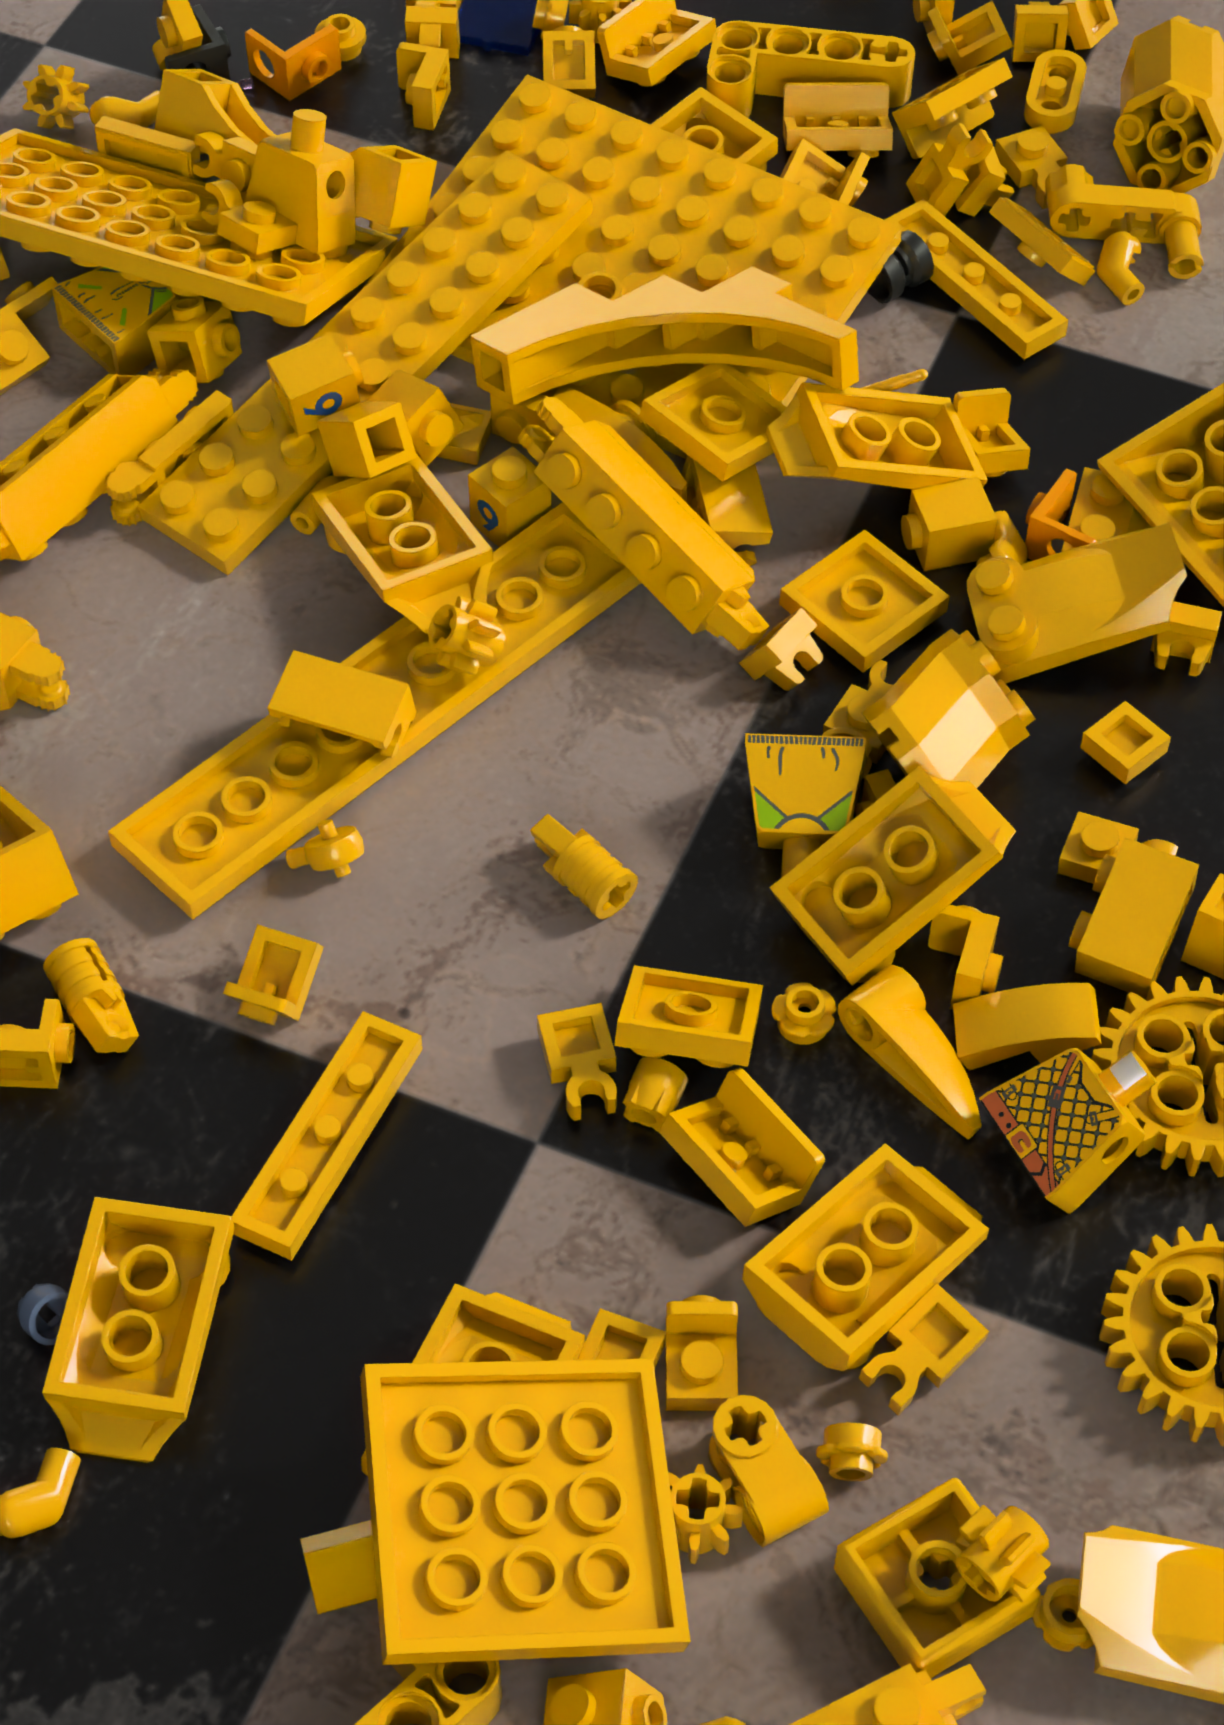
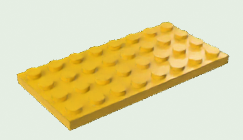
[0,128,398,327]

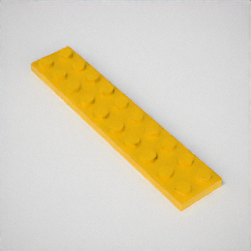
[138,150,593,575]
[108,502,641,920]

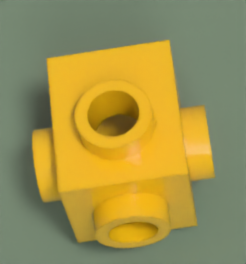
[147,296,243,383]

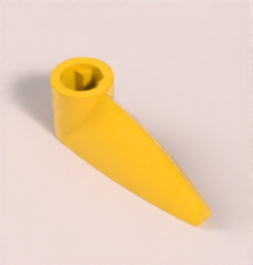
[838,965,982,1140]

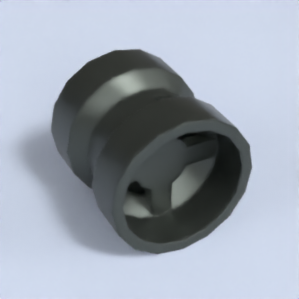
[867,230,934,304]

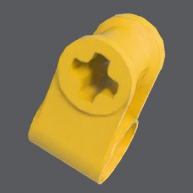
[708,1395,829,1548]

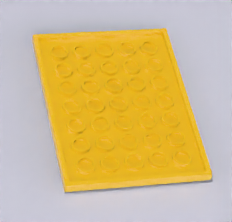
[361,74,901,459]

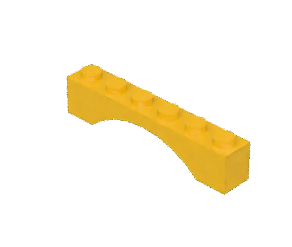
[154,69,437,235]

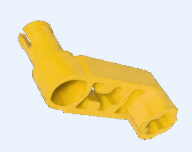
[1045,164,1204,279]

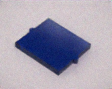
[458,0,540,56]

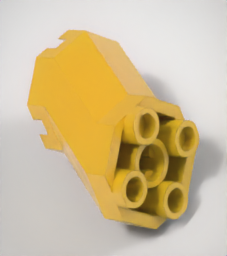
[1113,15,1224,193]
[861,629,1036,788]

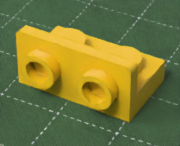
[892,58,1013,159]

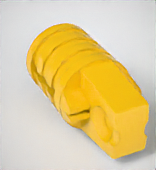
[530,814,638,919]
[43,938,139,1053]

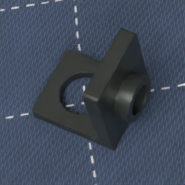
[165,4,231,80]

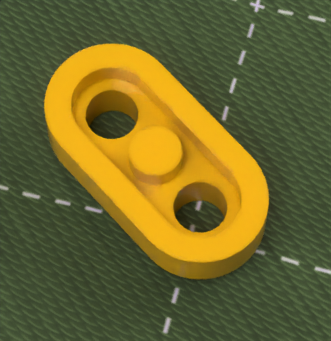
[1024,49,1087,134]

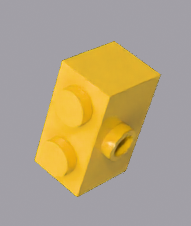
[1068,837,1199,999]

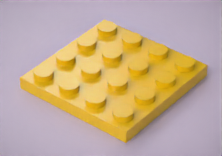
[360,1359,691,1665]

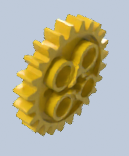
[1091,976,1224,1177]
[1099,1224,1224,1446]

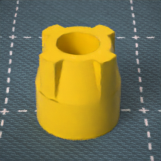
[622,1057,688,1131]

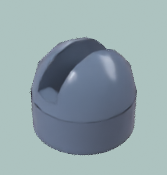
[17,1283,69,1345]

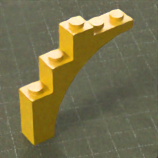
[470,266,859,406]

